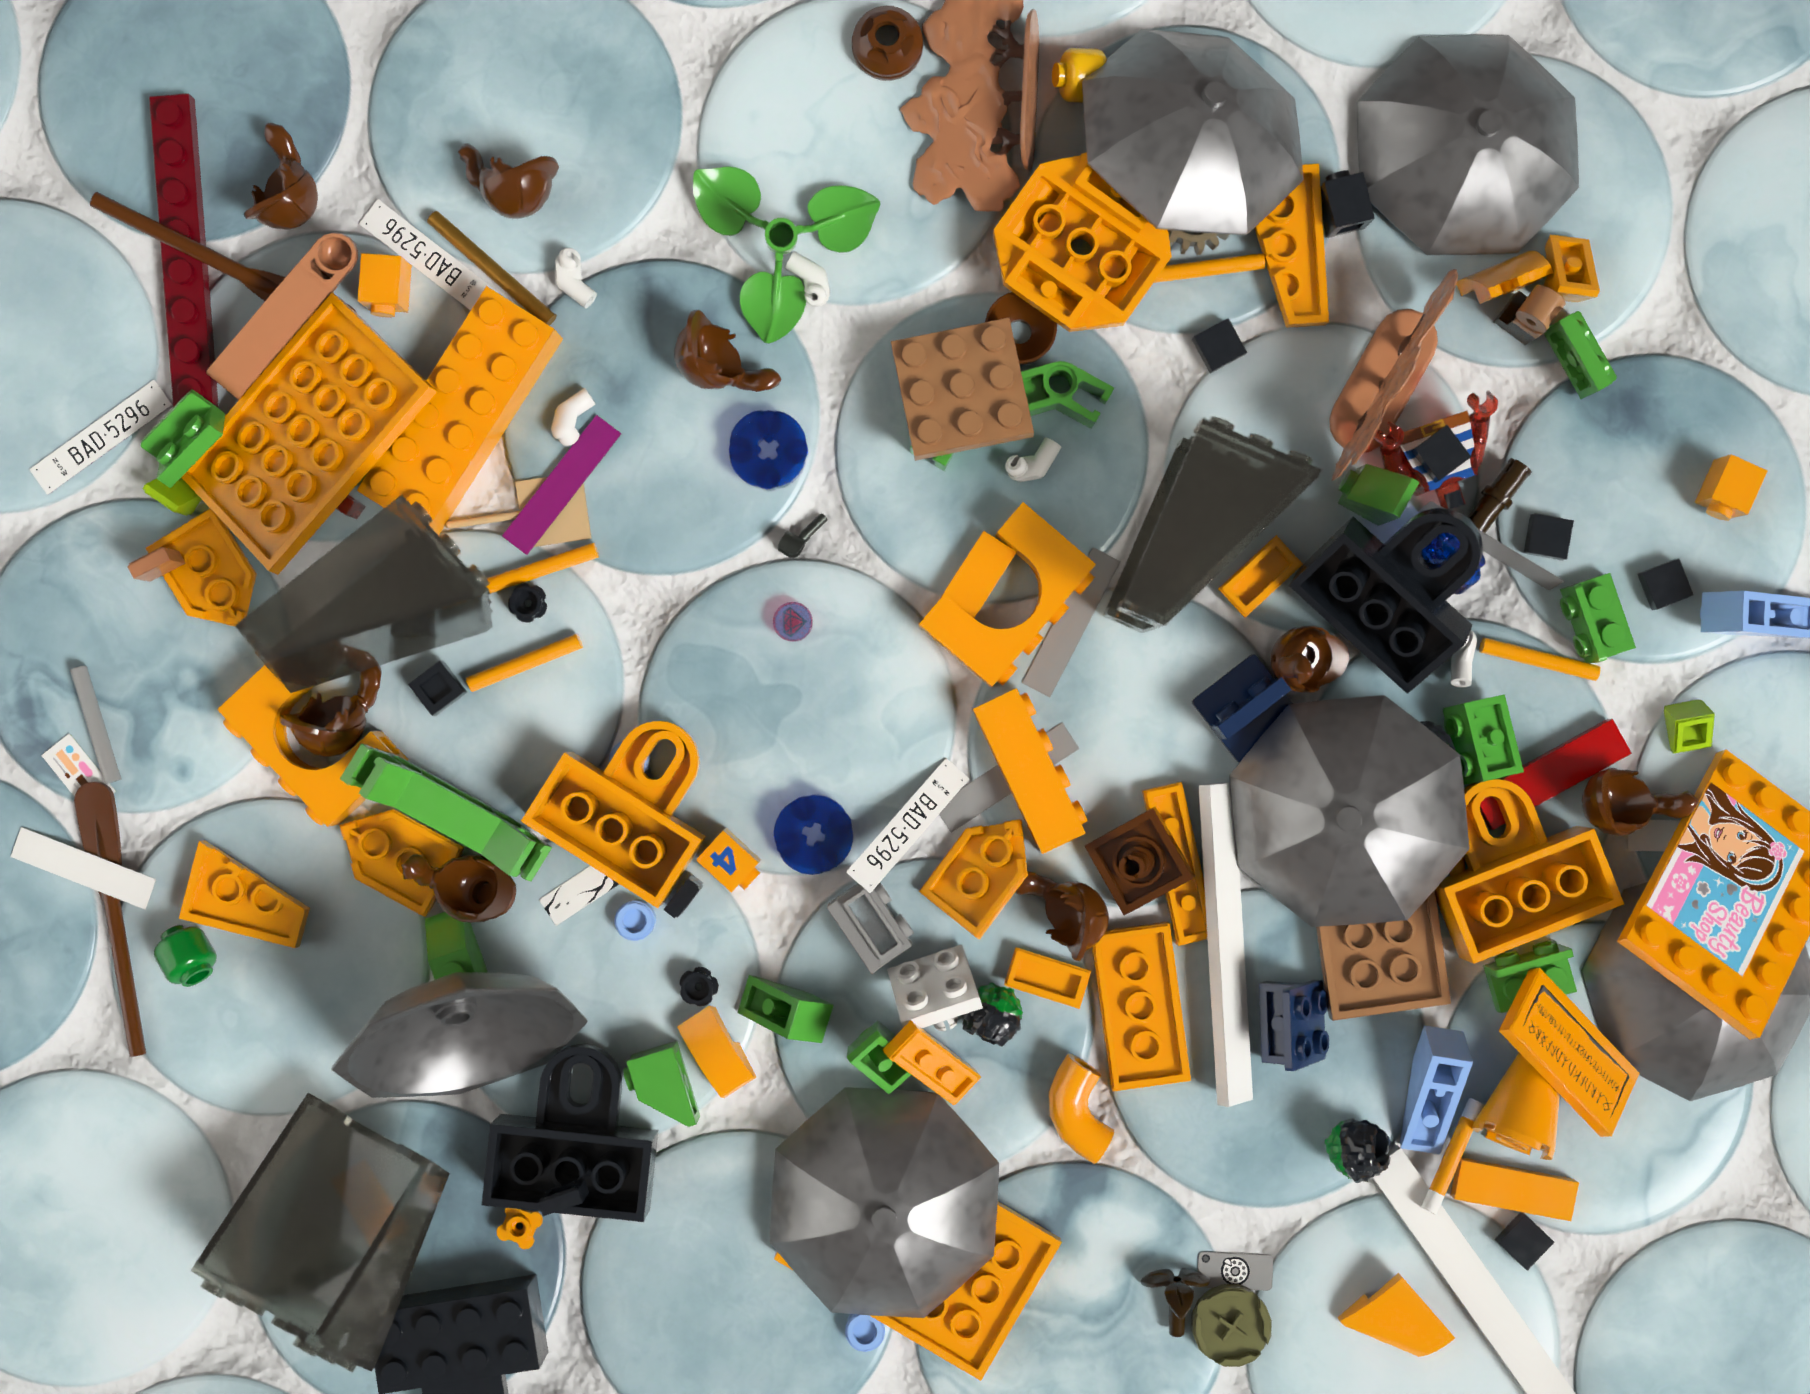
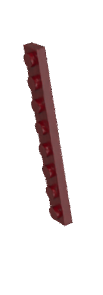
[149,94,219,408]

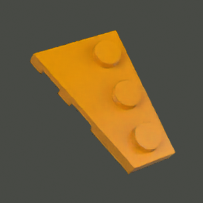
[179,840,310,948]

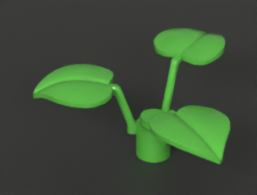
[693,167,880,344]

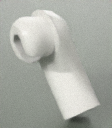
[555,248,597,309]
[785,251,830,307]
[551,388,596,446]
[1005,437,1062,482]
[1451,630,1477,688]

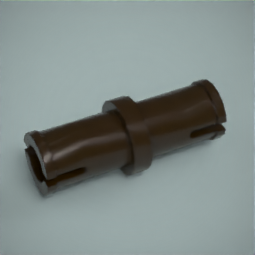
[1467,458,1532,533]

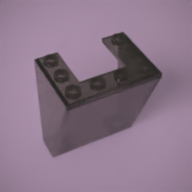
[1103,417,1322,633]
[235,495,493,693]
[190,1093,450,1372]

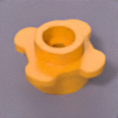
[496,1208,543,1249]

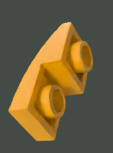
[677,1006,756,1098]

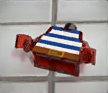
[1373,390,1498,509]

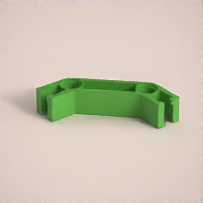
[910,361,1114,471]
[340,743,552,882]

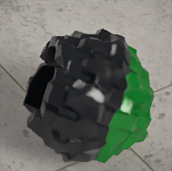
[960,982,1023,1047]
[1325,1118,1391,1183]

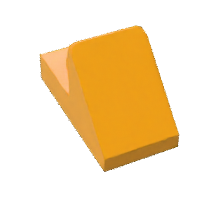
[1543,234,1600,302]

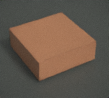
[127,547,185,582]

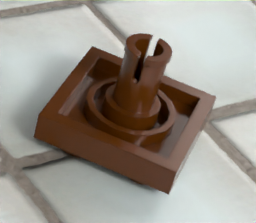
[1084,806,1195,916]

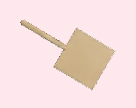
[445,477,592,547]

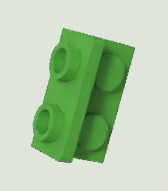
[1544,311,1617,399]
[141,390,225,488]
[1560,573,1636,663]
[1443,694,1524,785]
[1483,940,1577,1013]

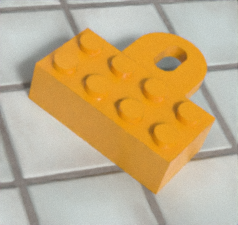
[521,721,706,908]
[1435,779,1624,964]

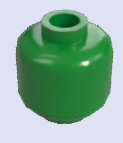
[154,925,217,987]

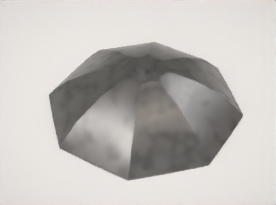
[1082,29,1304,235]
[1357,35,1579,255]
[1229,695,1469,927]
[1581,882,1810,1101]
[331,972,588,1098]
[770,1087,999,1318]

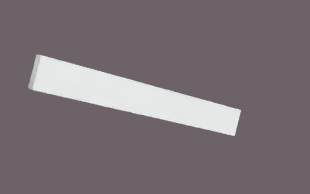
[1199,783,1253,1107]
[1372,1145,1575,1394]

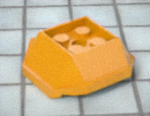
[993,152,1172,332]

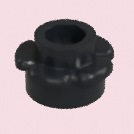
[508,583,547,623]
[679,967,719,1007]

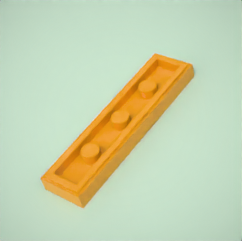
[1142,782,1207,946]

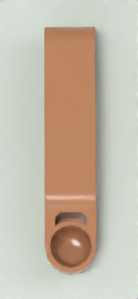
[206,232,358,400]

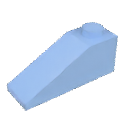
[1700,591,1810,638]
[1400,1025,1473,1154]

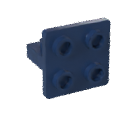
[1192,654,1293,762]
[1259,980,1330,1072]

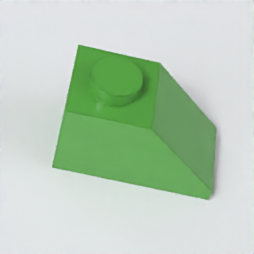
[1338,464,1419,526]
[425,912,488,980]
[737,975,834,1043]
[846,1020,911,1094]
[623,1041,700,1127]

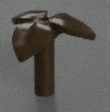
[1140,1268,1210,1337]

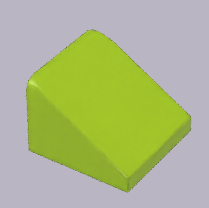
[142,478,202,516]
[1664,700,1715,754]

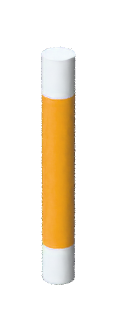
[1421,1098,1484,1215]

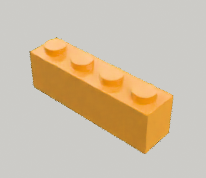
[972,688,1088,854]

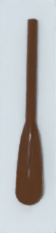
[90,192,357,313]
[74,782,146,1057]

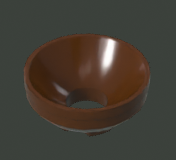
[852,6,923,81]
[985,292,1057,365]

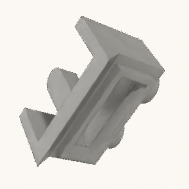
[827,883,914,974]

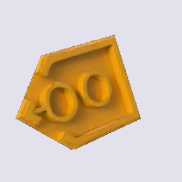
[146,508,257,628]
[339,809,464,917]
[919,819,1028,940]

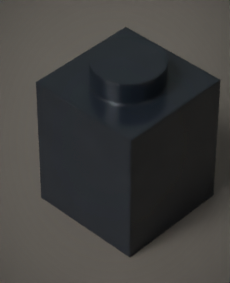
[1320,170,1375,238]

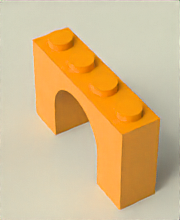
[918,502,1096,687]
[217,643,409,827]

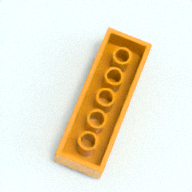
[357,286,563,538]

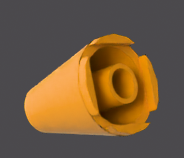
[1472,1053,1560,1160]

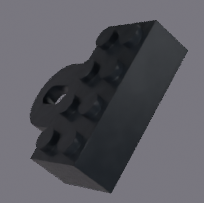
[1288,508,1483,694]
[481,1044,659,1222]
[366,1274,549,1394]

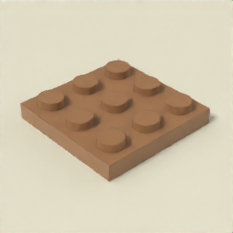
[891,318,1034,461]
[1316,890,1451,1021]

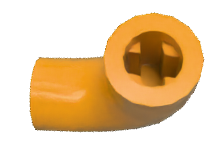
[1049,1053,1114,1164]

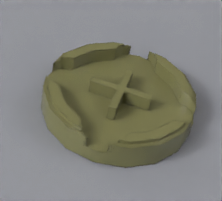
[1191,1284,1272,1367]

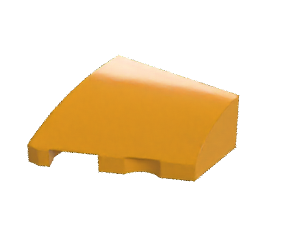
[1457,251,1554,304]
[1337,1273,1455,1357]

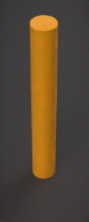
[1154,253,1265,283]
[481,542,599,595]
[466,633,583,692]
[1479,637,1601,681]

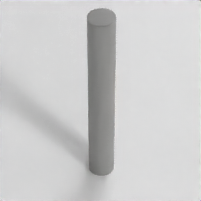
[70,666,121,784]

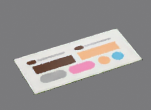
[41,733,116,797]

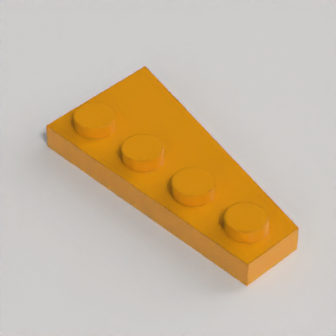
[1255,164,1329,328]

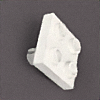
[887,944,983,1031]

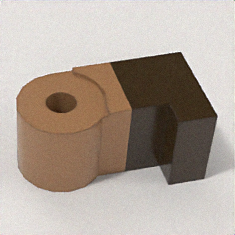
[1494,285,1566,345]

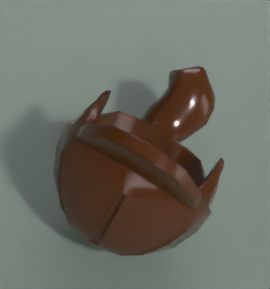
[243,123,318,230]
[458,143,559,219]
[674,310,781,392]
[1271,626,1349,693]
[279,661,382,756]
[1582,768,1699,836]
[401,854,516,923]
[1015,872,1109,961]

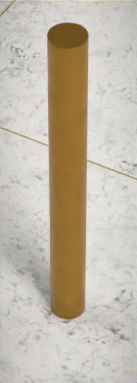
[427,211,557,326]

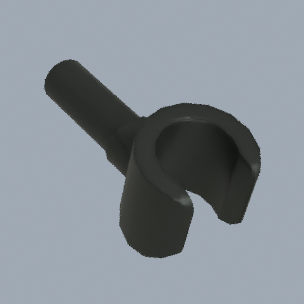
[778,513,828,558]

